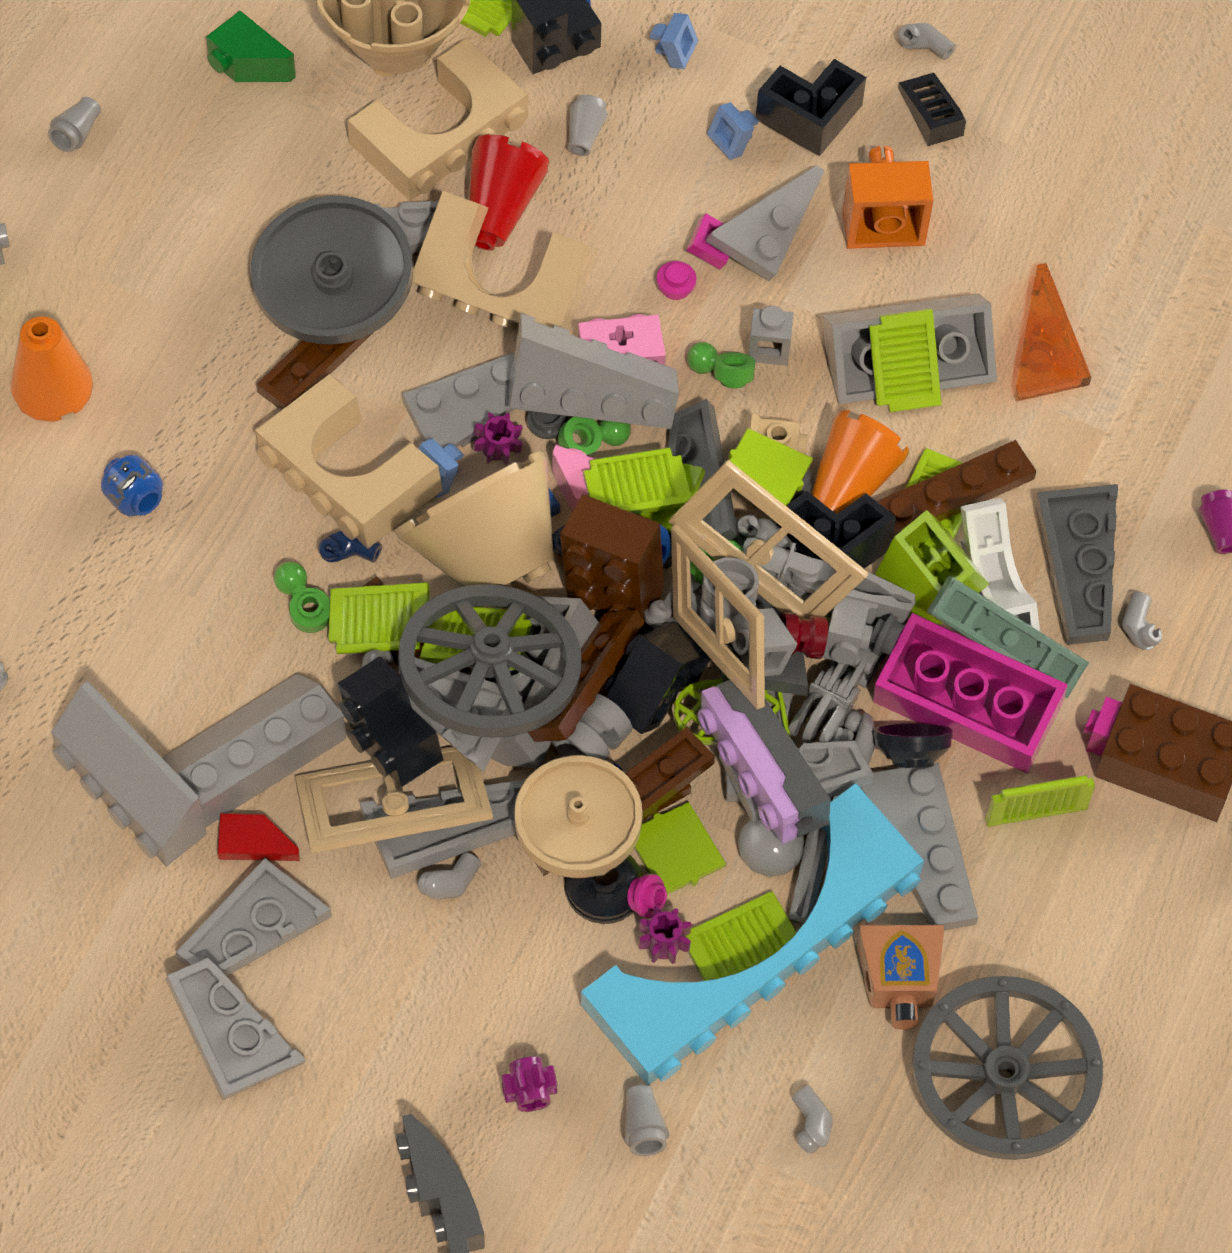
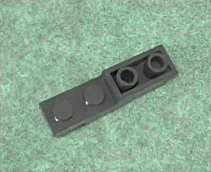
[395,1114,485,1253]

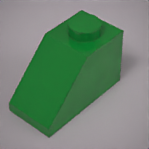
[206,10,296,82]

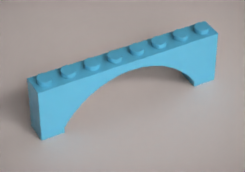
[581,783,924,1085]

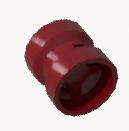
[780,612,828,659]

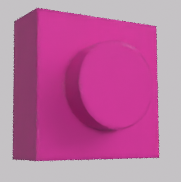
[686,213,729,270]
[1084,696,1122,756]

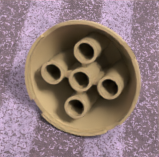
[316,0,471,77]
[394,450,554,587]

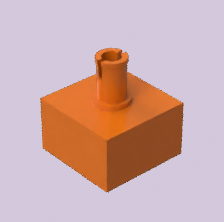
[842,146,934,249]

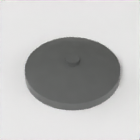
[251,196,413,344]

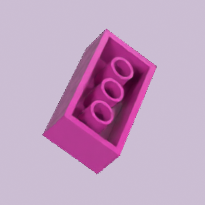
[873,613,1068,774]

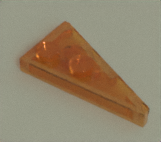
[1014,263,1091,402]

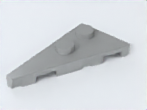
[706,165,825,281]

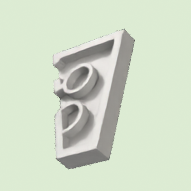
[166,958,306,1100]

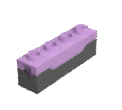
[698,680,831,844]

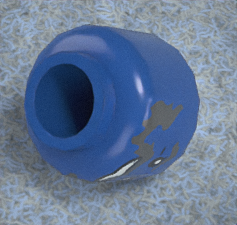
[101,455,163,517]

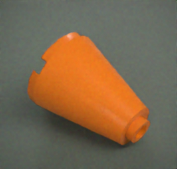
[10,317,93,422]
[811,410,909,514]

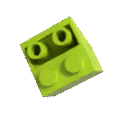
[875,510,990,626]

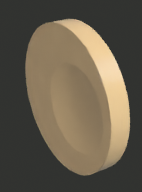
[514,755,642,878]

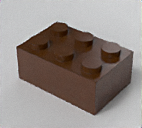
[560,494,664,629]
[1095,684,1232,822]

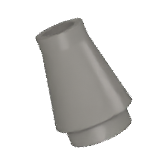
[567,95,608,156]
[48,97,101,152]
[624,1085,669,1156]

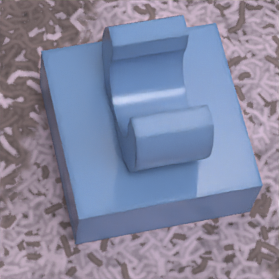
[649,13,698,69]
[707,102,759,160]
[419,438,464,498]

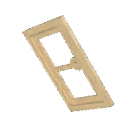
[668,460,869,619]
[671,524,765,709]
[295,747,493,854]

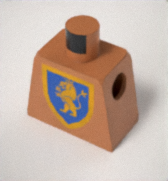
[856,925,944,1030]

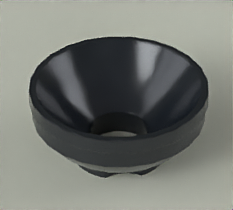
[874,723,953,768]
[565,855,643,924]

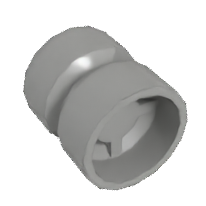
[699,557,759,634]
[552,694,633,761]

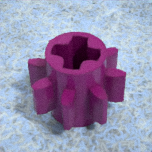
[473,412,523,464]
[638,907,692,964]
[502,1056,558,1112]

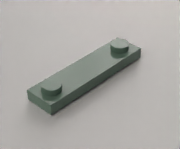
[927,576,1089,698]

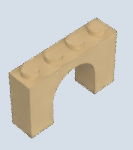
[348,38,528,201]
[412,190,598,330]
[255,374,443,548]

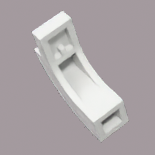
[960,498,1040,631]

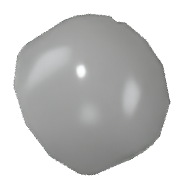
[739,820,804,877]

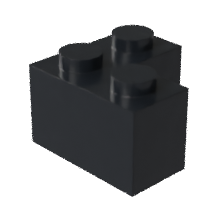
[512,0,602,75]
[755,59,867,156]
[776,491,896,569]
[605,623,711,734]
[338,656,444,787]

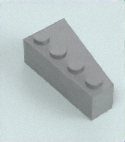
[509,313,679,429]

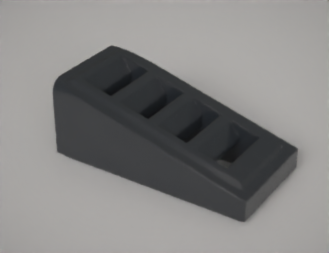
[898,72,966,146]

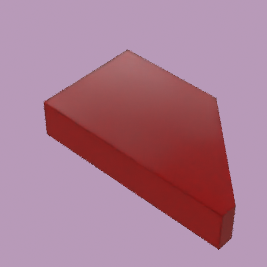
[218,814,300,861]

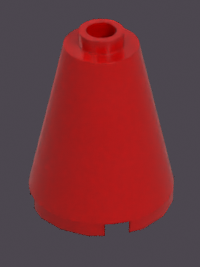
[469,134,549,251]

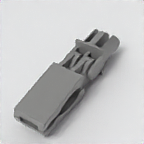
[742,537,915,629]
[788,629,886,743]

